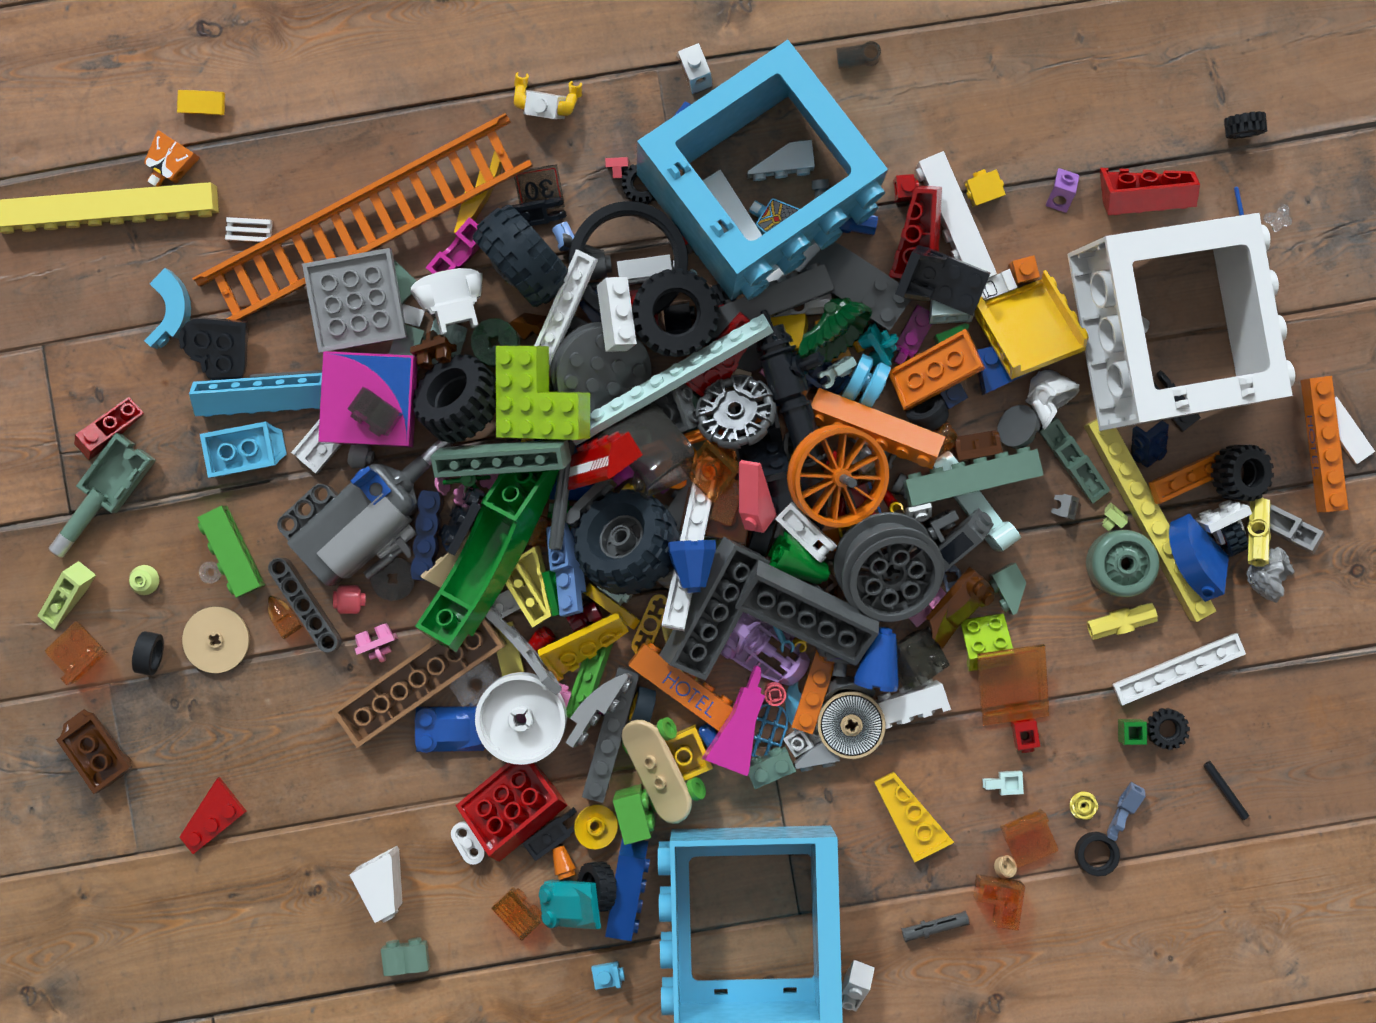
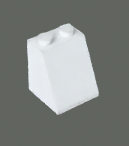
[350,846,402,923]

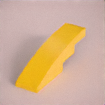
[454,151,502,233]

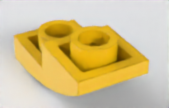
[177,90,225,115]

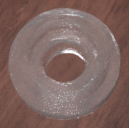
[199,561,222,584]

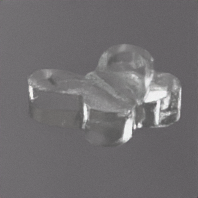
[1263,204,1292,232]

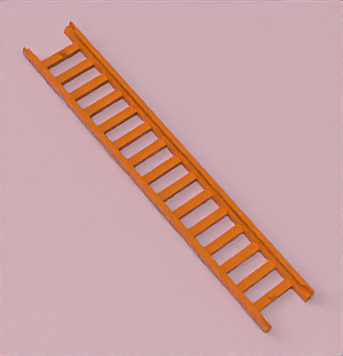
[192,113,533,320]

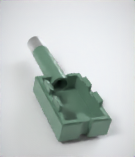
[49,433,156,558]

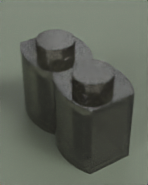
[347,387,403,437]

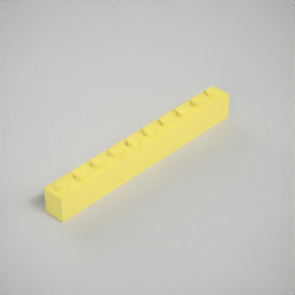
[0,182,219,234]
[1084,419,1216,622]

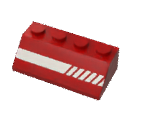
[567,431,643,491]

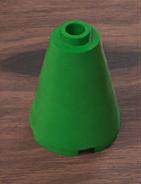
[768,532,830,584]

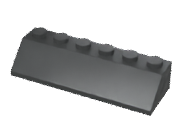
[735,560,879,666]

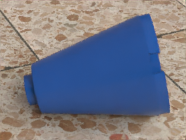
[854,627,899,692]

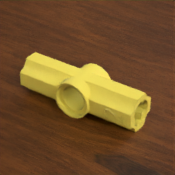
[1247,497,1271,567]
[1087,603,1158,640]

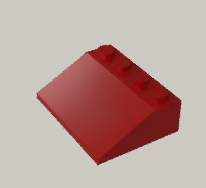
[455,762,568,862]

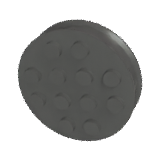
[550,322,652,413]

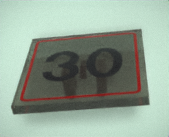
[514,164,565,210]

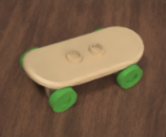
[622,717,706,824]

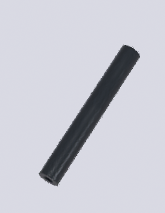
[1203,761,1250,820]

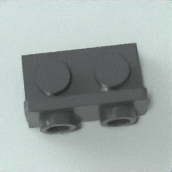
[925,509,959,543]

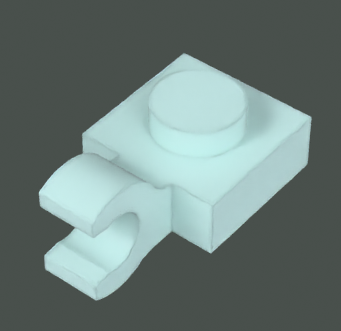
[817,356,857,388]
[982,771,1024,795]

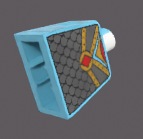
[748,198,800,235]

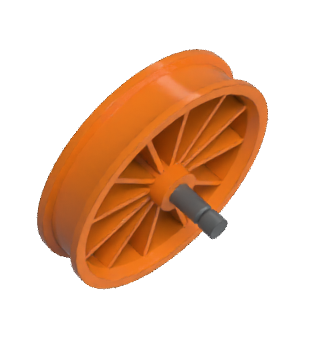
[787,424,889,528]

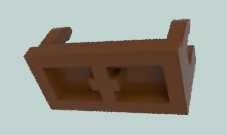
[952,430,1003,461]

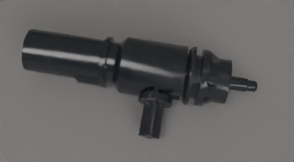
[756,309,826,460]

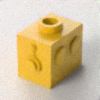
[964,169,1006,207]

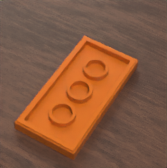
[888,329,985,411]

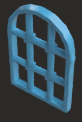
[751,703,789,757]

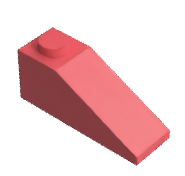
[739,460,777,533]

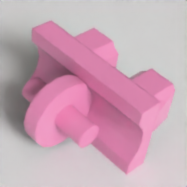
[354,623,398,663]

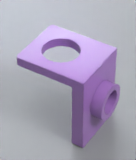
[1046,168,1079,213]

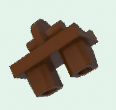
[410,330,457,370]

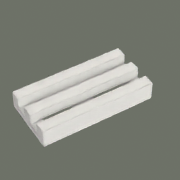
[225,217,272,242]

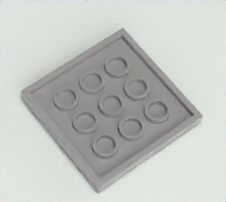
[302,248,408,353]

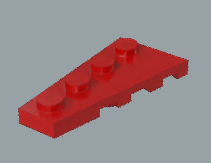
[686,311,751,403]

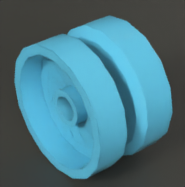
[841,354,891,408]

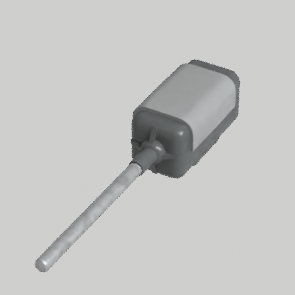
[277,440,456,586]

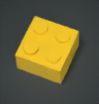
[665,724,713,781]

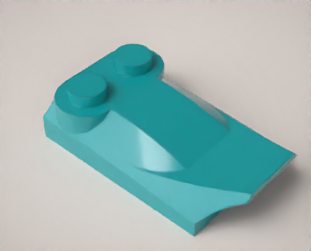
[539,879,601,929]

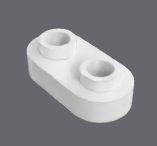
[451,822,485,865]

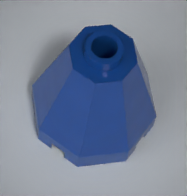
[668,540,716,593]

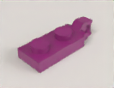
[893,305,932,365]

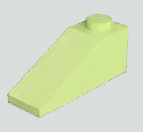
[38,561,96,630]

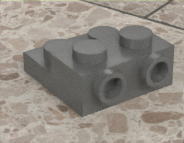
[646,383,699,440]

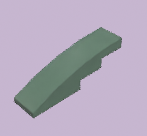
[1039,417,1111,504]

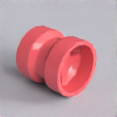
[764,682,786,706]

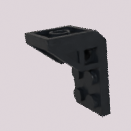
[895,245,991,316]
[730,391,789,482]

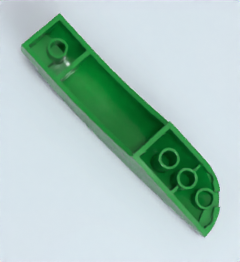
[415,470,559,652]

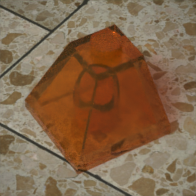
[682,440,739,503]

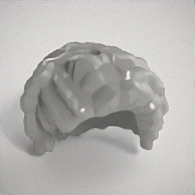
[1246,547,1295,603]

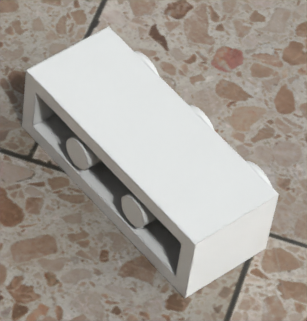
[597,277,637,352]

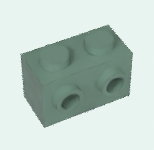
[749,746,796,789]

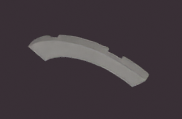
[485,606,562,695]

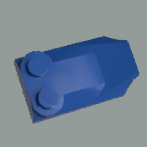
[415,706,485,753]

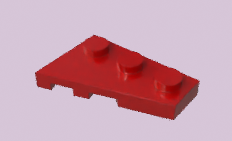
[179,777,247,854]

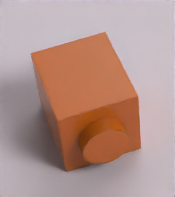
[1008,255,1040,285]

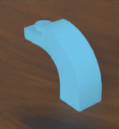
[144,268,191,349]

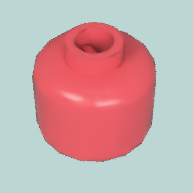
[333,585,366,614]

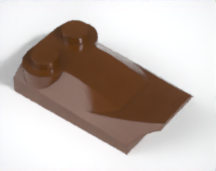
[926,566,995,648]
[56,709,132,794]

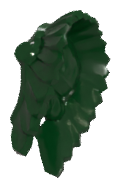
[798,297,872,370]

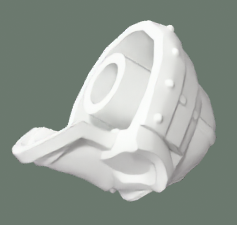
[1025,370,1080,430]

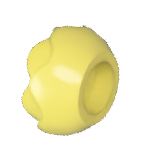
[1070,792,1098,820]

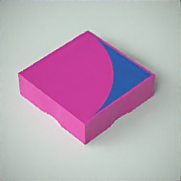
[318,351,418,448]

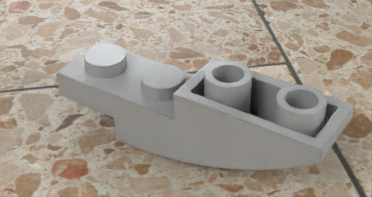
[565,673,633,748]
[794,728,882,771]

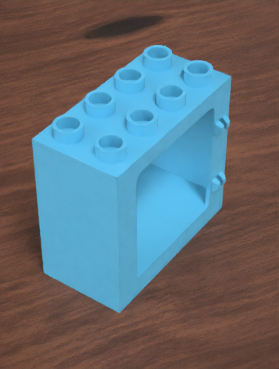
[637,40,888,301]
[658,825,843,1023]

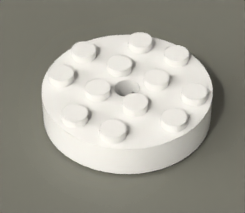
[475,672,567,765]

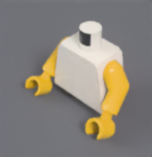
[514,72,582,119]

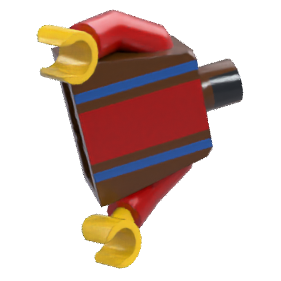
[838,472,905,537]

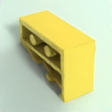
[506,545,552,628]

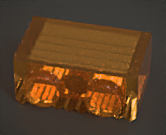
[491,887,542,941]

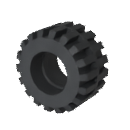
[1211,445,1274,501]

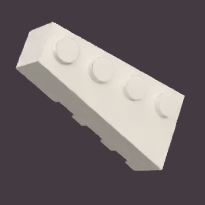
[875,678,951,729]

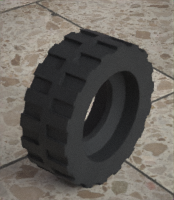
[577,861,617,912]

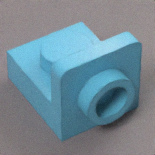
[591,961,625,990]

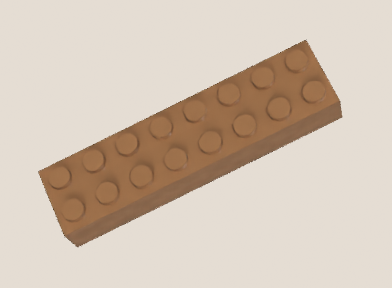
[332,617,507,748]

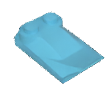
[200,422,287,478]

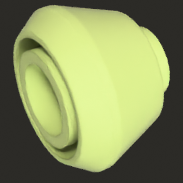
[129,565,159,595]

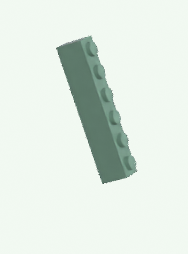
[430,439,571,478]
[903,446,1044,507]

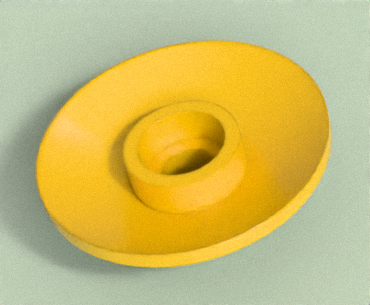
[574,805,618,850]

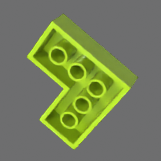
[496,346,590,440]

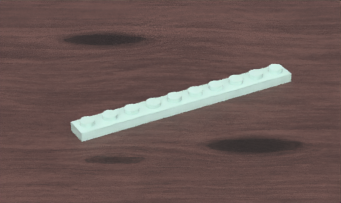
[572,314,773,446]

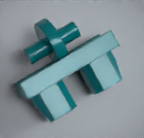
[858,323,899,366]

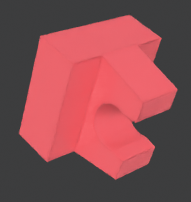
[605,157,629,178]

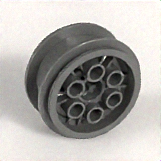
[833,512,944,622]

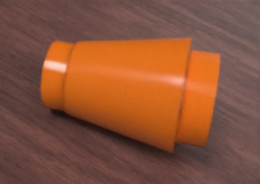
[552,845,576,880]

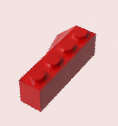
[1100,168,1200,215]
[889,186,942,278]

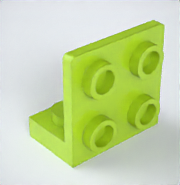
[961,614,1014,671]

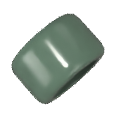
[1086,530,1160,597]

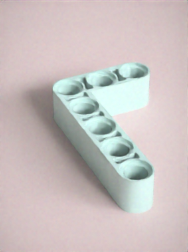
[933,451,1021,552]

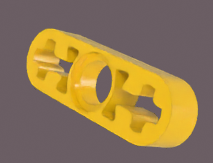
[583,583,641,630]
[631,594,667,653]

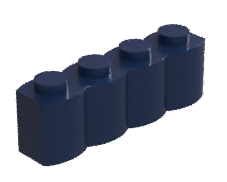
[411,490,444,581]

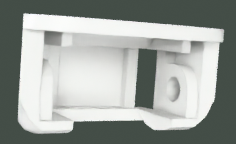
[410,268,483,336]

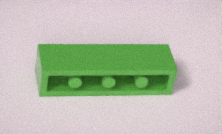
[197,506,265,598]

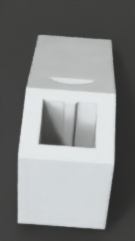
[747,140,815,181]

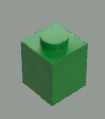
[1118,719,1147,745]

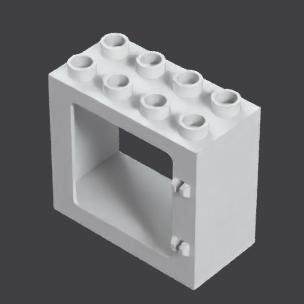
[1067,213,1295,431]

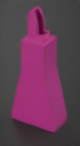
[702,666,765,776]

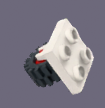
[1195,500,1252,557]

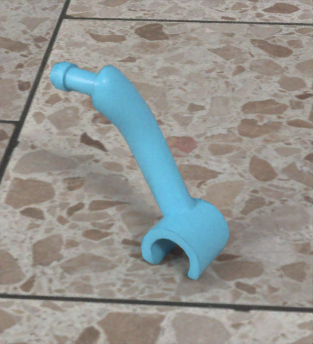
[773,626,795,653]

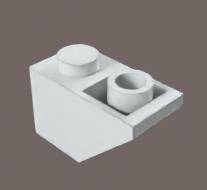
[842,960,875,1011]

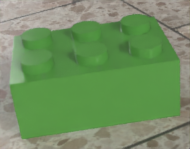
[613,784,656,845]

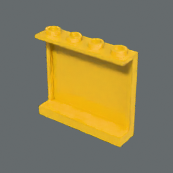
[974,270,1089,380]

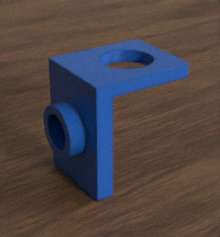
[350,466,392,505]

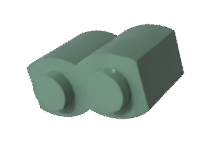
[381,937,430,976]

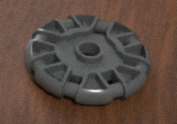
[695,374,776,449]

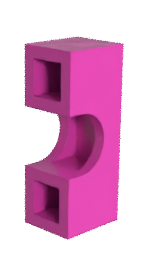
[426,217,480,274]

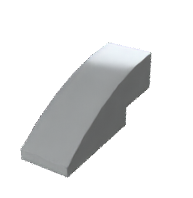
[1270,504,1325,555]

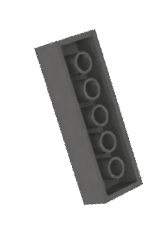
[659,537,770,681]

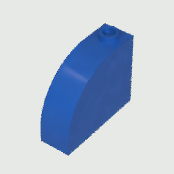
[1169,514,1229,602]

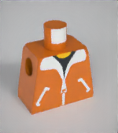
[144,130,200,187]

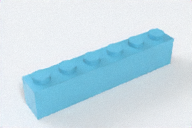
[189,373,322,417]

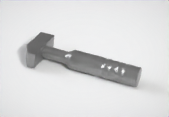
[363,536,411,579]

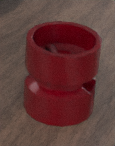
[566,600,604,632]

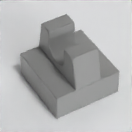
[1051,494,1079,520]

